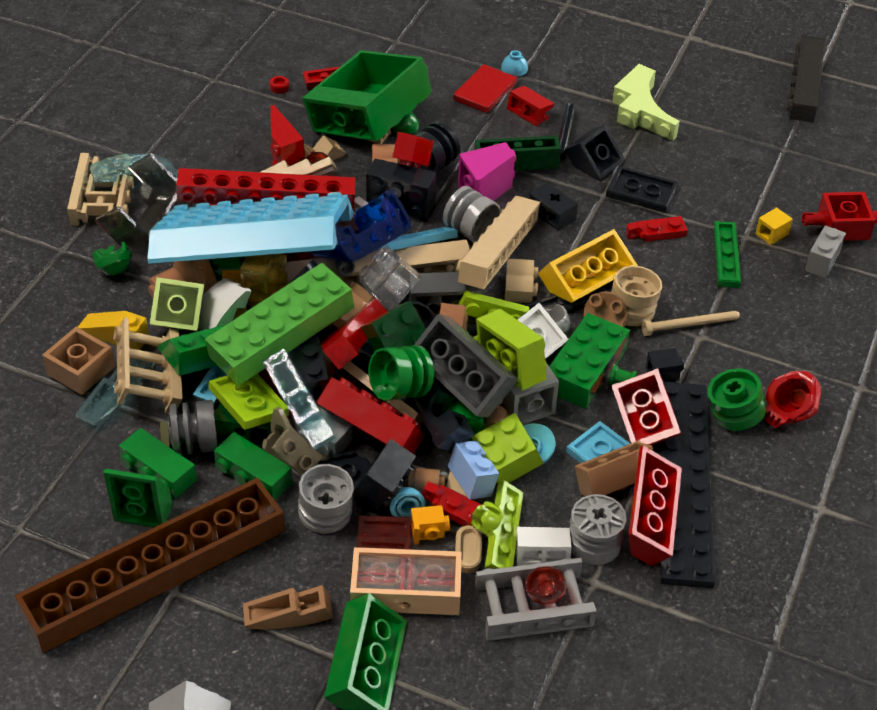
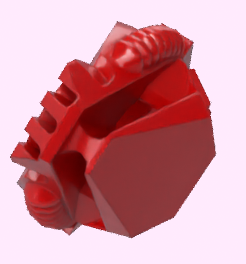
[765,371,821,428]

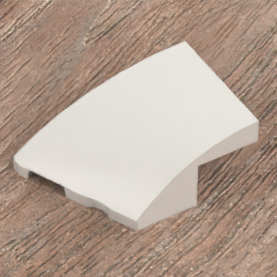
[198,278,251,331]

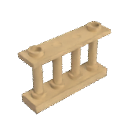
[113,317,182,414]

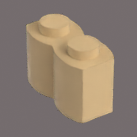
[505,259,538,303]

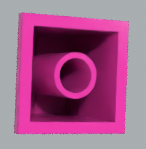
[458,142,516,201]

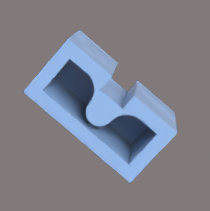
[448,441,499,500]

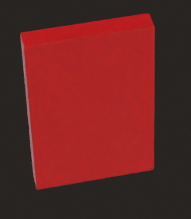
[453,64,517,113]

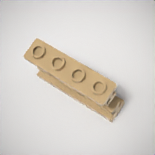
[67,153,137,226]

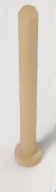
[641,311,740,336]

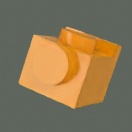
[411,505,450,545]

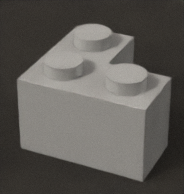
[148,681,231,710]

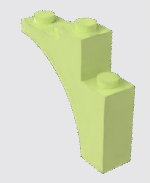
[612,64,680,141]

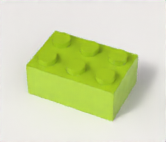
[476,309,547,391]

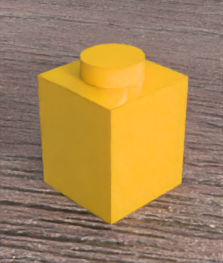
[755,208,793,245]

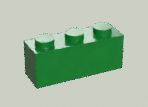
[119,428,197,499]
[214,432,293,500]

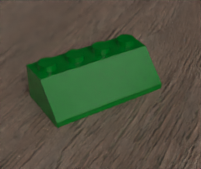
[158,324,227,376]
[324,593,407,710]

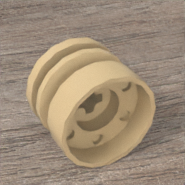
[612,266,662,327]

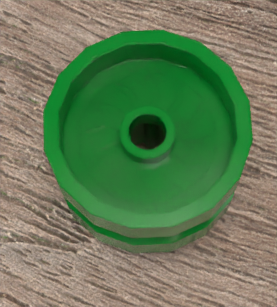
[708,368,766,431]

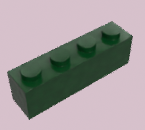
[475,135,561,171]

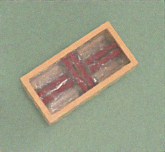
[350,547,462,615]

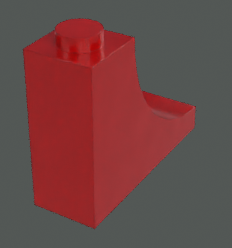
[320,298,387,370]

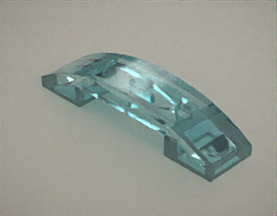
[89,153,177,183]

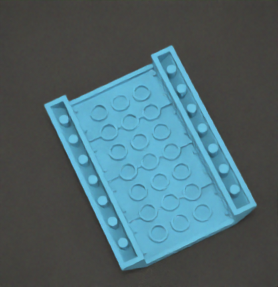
[148,192,354,264]

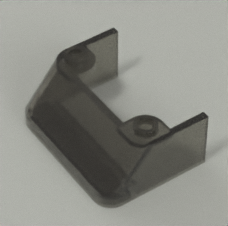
[95,153,193,252]

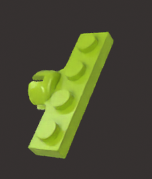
[471,480,523,569]

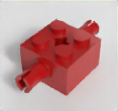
[801,192,877,241]

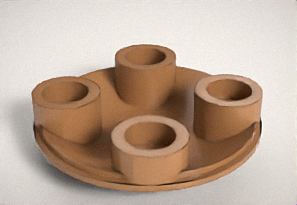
[584,291,627,327]

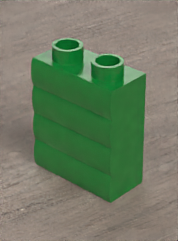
[302,50,432,141]

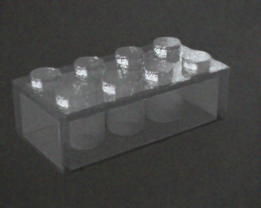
[358,245,422,310]

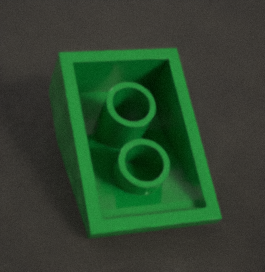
[103,469,173,528]

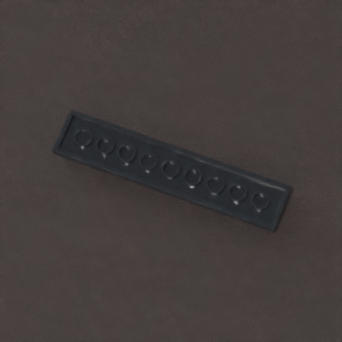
[658,381,715,588]

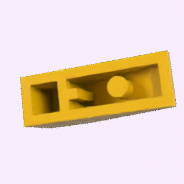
[77,311,149,350]

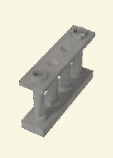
[475,558,596,641]

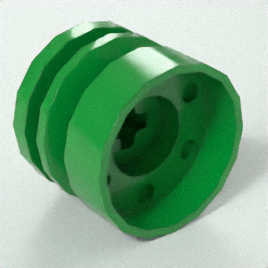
[368,345,434,401]

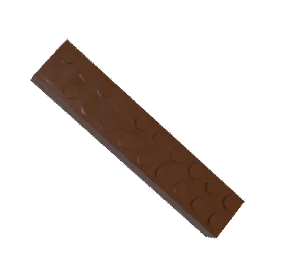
[14,477,285,653]

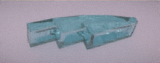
[262,349,336,450]
[75,358,158,427]

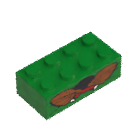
[549,313,630,409]

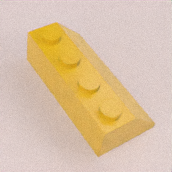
[538,229,638,303]

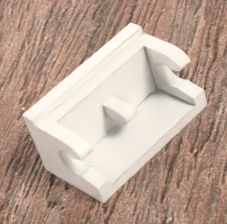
[516,527,571,566]

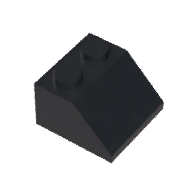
[565,125,625,180]

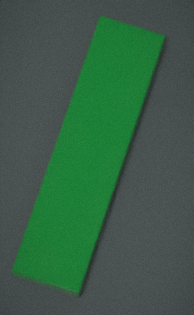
[713,221,741,288]

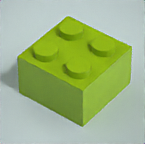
[472,413,544,484]

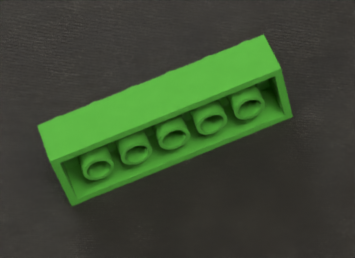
[205,263,354,386]

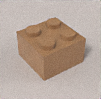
[42,327,115,395]

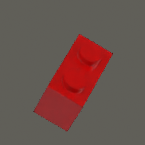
[392,132,434,169]

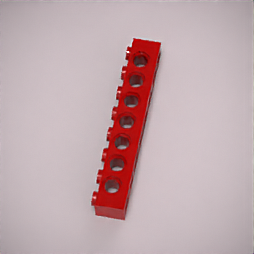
[176,168,355,211]

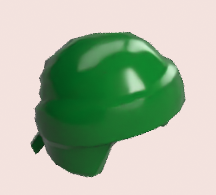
[92,242,132,276]

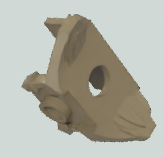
[262,407,330,477]

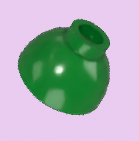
[392,112,419,134]

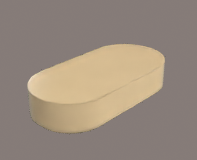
[455,525,482,574]

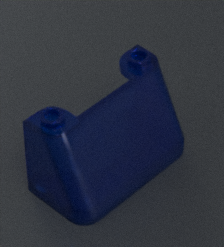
[308,188,411,263]

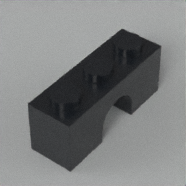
[413,377,474,453]

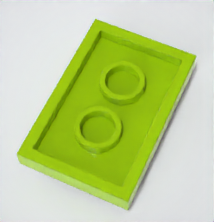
[209,374,289,430]

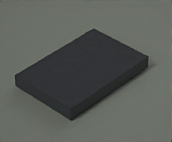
[605,166,679,213]

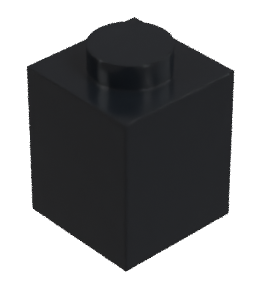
[645,348,684,382]

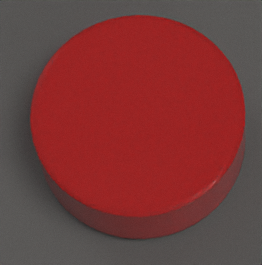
[269,76,289,94]

